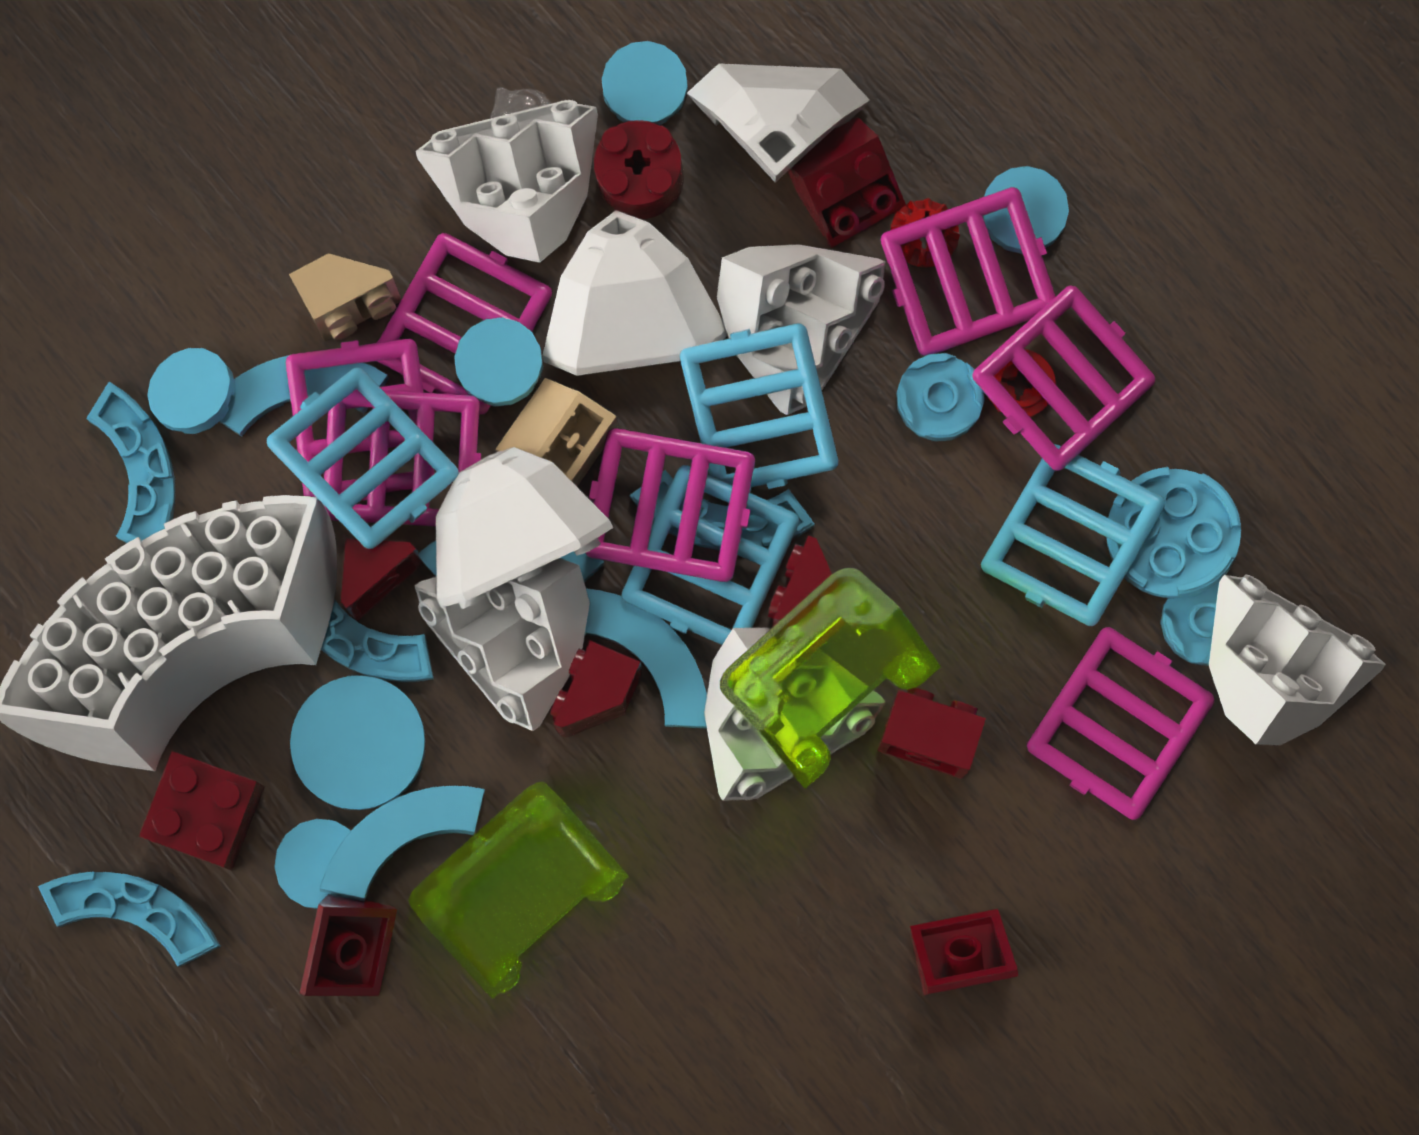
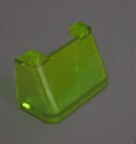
[720,568,941,789]
[408,781,629,999]

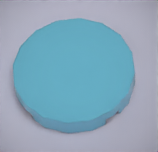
[602,41,688,125]
[983,166,1069,254]
[454,317,543,406]
[147,348,236,434]
[896,353,984,441]
[1160,581,1220,666]
[274,819,351,909]

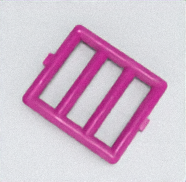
[881,187,1056,356]
[377,233,552,415]
[972,286,1155,471]
[286,339,435,501]
[321,389,482,526]
[585,428,755,582]
[1027,627,1215,820]

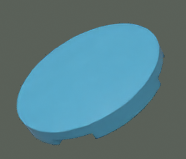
[1106,467,1241,598]
[290,675,426,810]

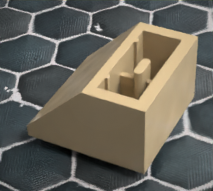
[289,253,402,341]
[495,378,618,486]

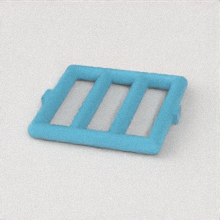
[680,323,839,489]
[267,368,459,549]
[981,444,1165,626]
[622,465,799,645]

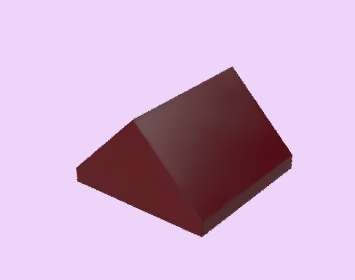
[341,538,424,622]
[300,894,398,996]
[910,909,1018,995]

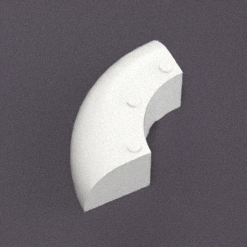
[0,495,337,771]

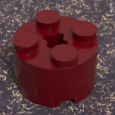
[594,120,684,219]

